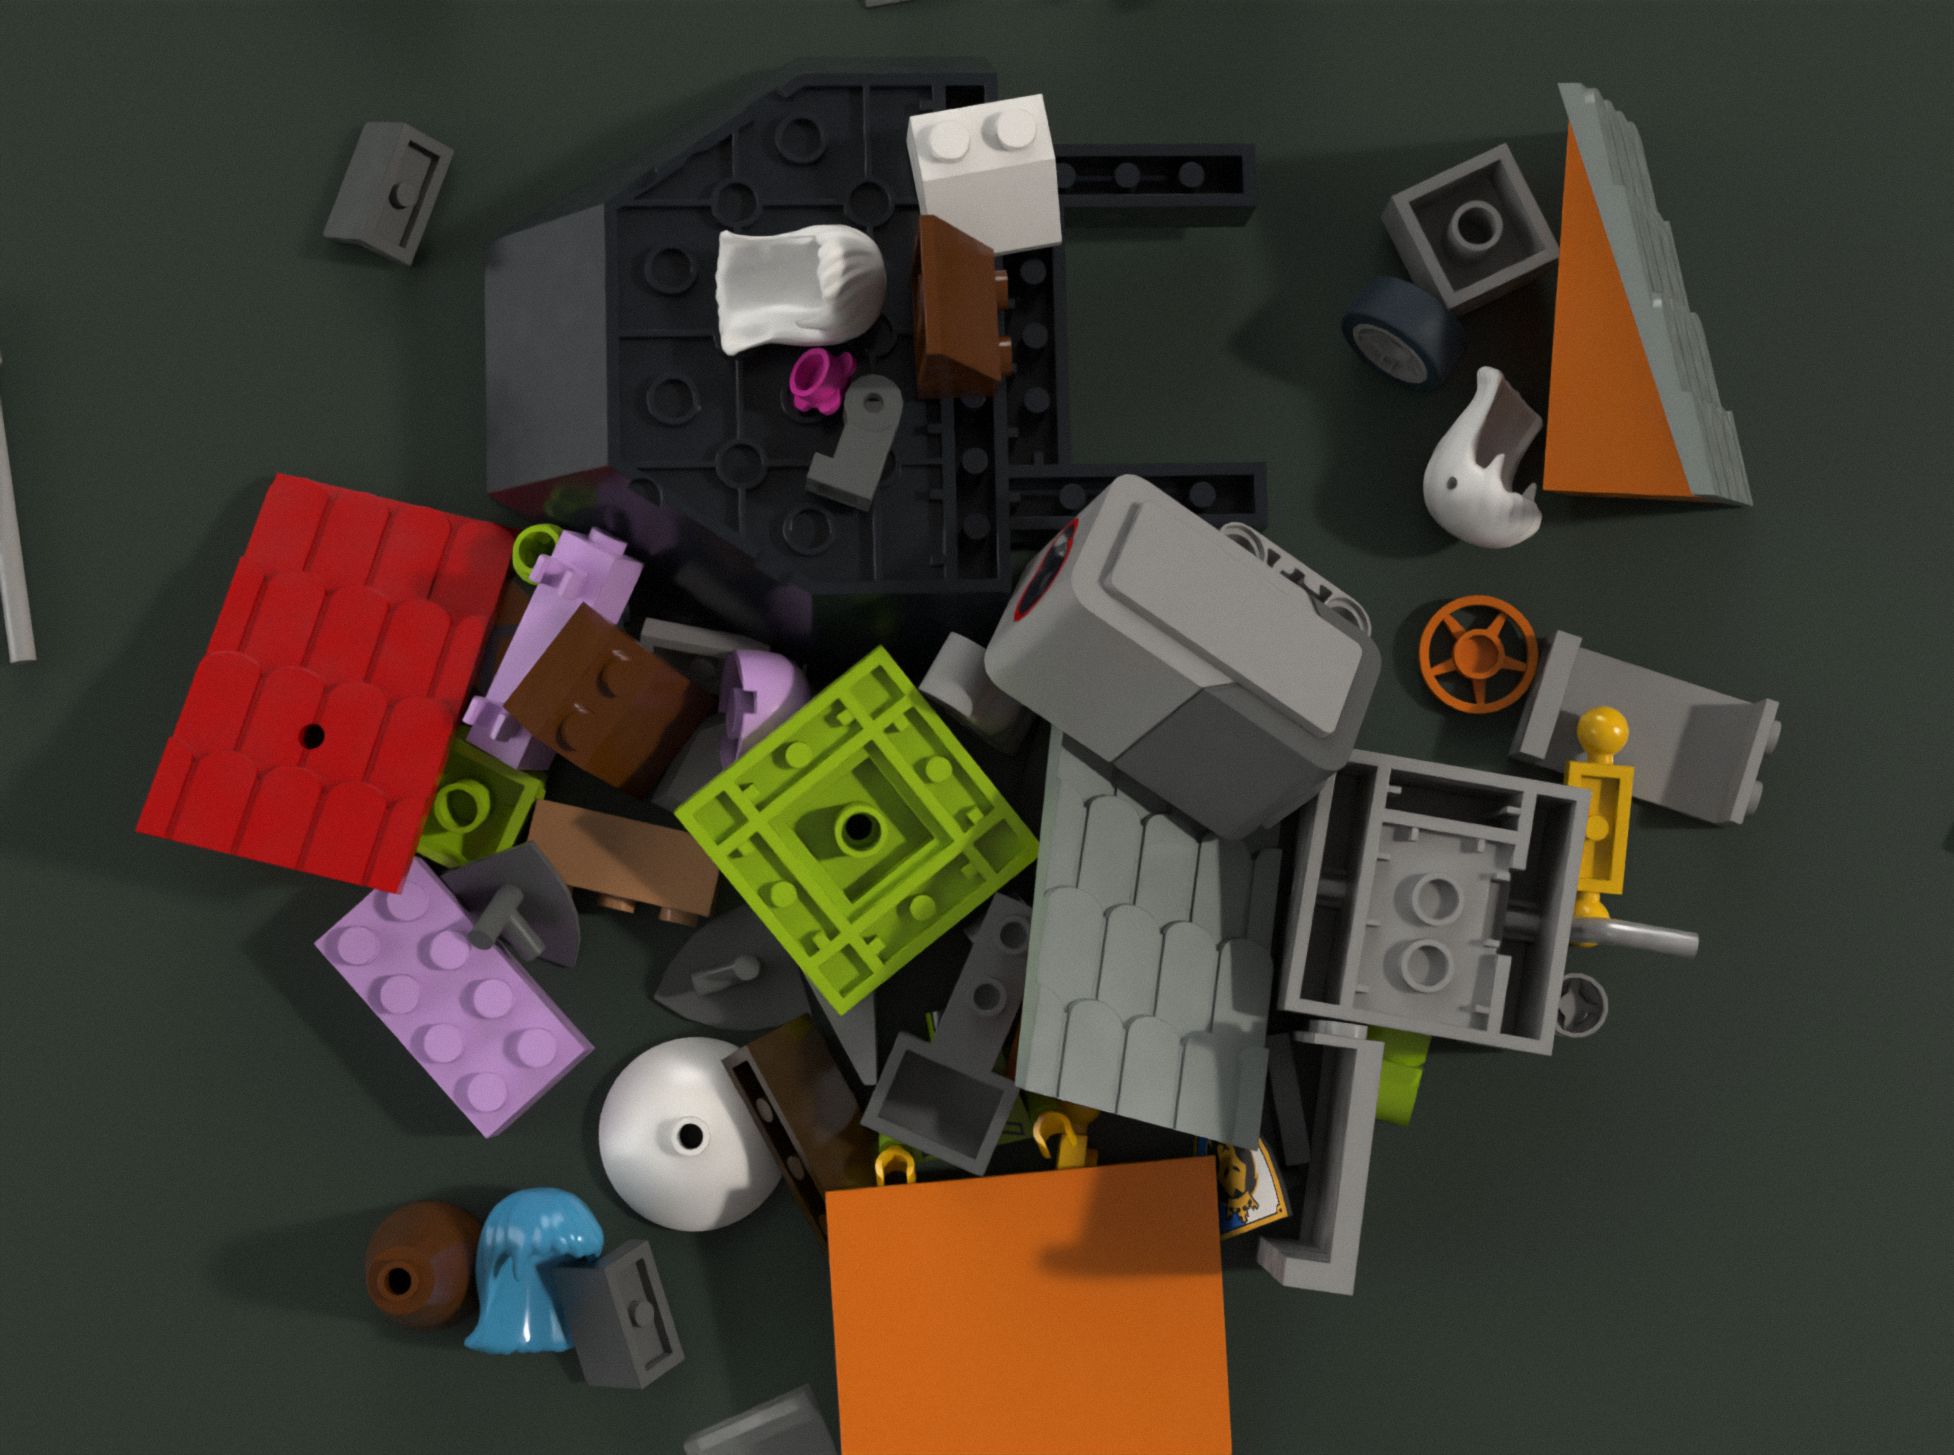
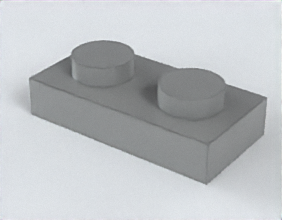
[640,618,770,695]

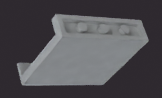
[1255,1019,1385,1296]

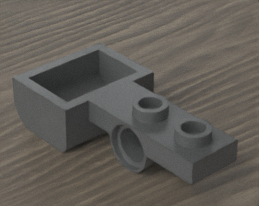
[860,892,1033,1177]

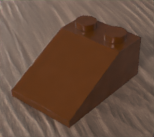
[910,215,1012,400]
[503,601,719,801]

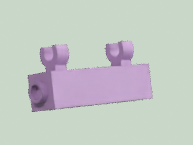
[462,526,645,770]

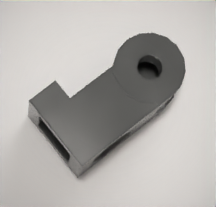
[805,374,903,512]

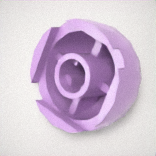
[718,649,814,770]

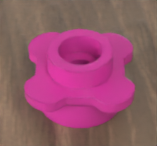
[790,347,857,416]

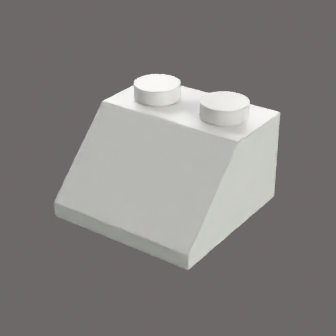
[906,94,1062,257]

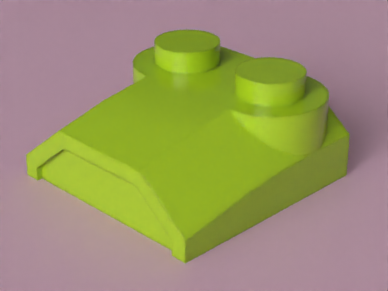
[416,725,548,869]

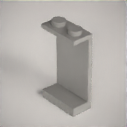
[1508,630,1781,828]

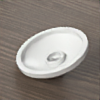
[599,1037,783,1232]

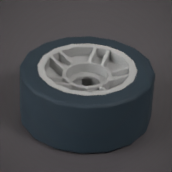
[1341,276,1468,392]

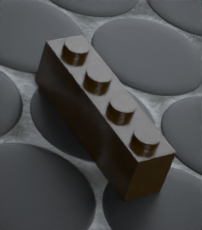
[721,1012,901,1260]

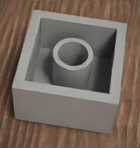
[1381,143,1560,318]

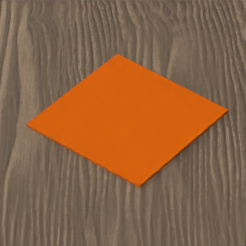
[825,1155,1232,1455]

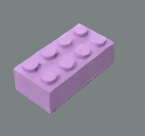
[314,856,595,1139]

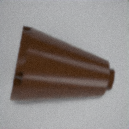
[364,1201,482,1332]

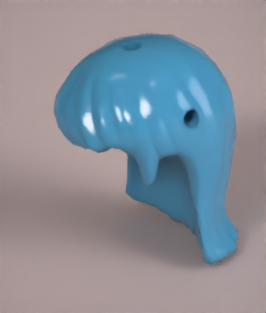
[464,1187,604,1355]

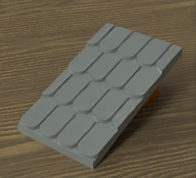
[1543,83,1754,506]
[1004,724,1282,1152]

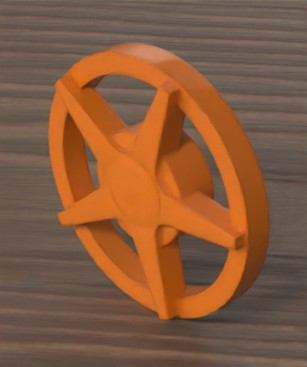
[1418,595,1538,714]

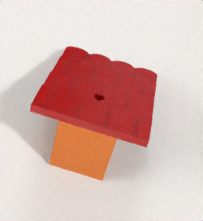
[135,473,523,895]

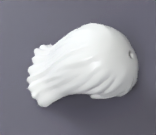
[715,225,887,356]
[1423,366,1543,549]

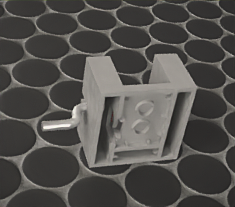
[1269,749,1699,1056]

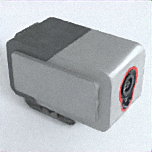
[984,474,1382,840]

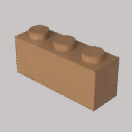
[527,798,725,927]

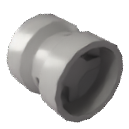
[1555,973,1608,1038]

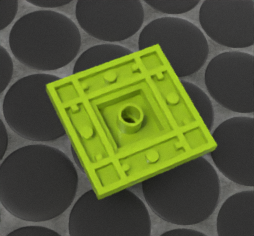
[674,644,1039,1016]

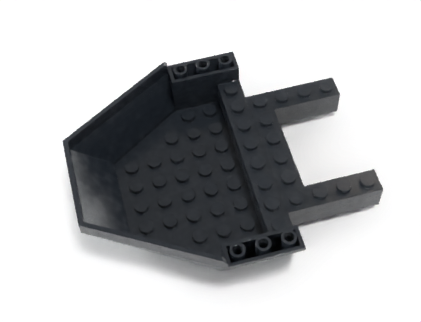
[484,56,1269,681]

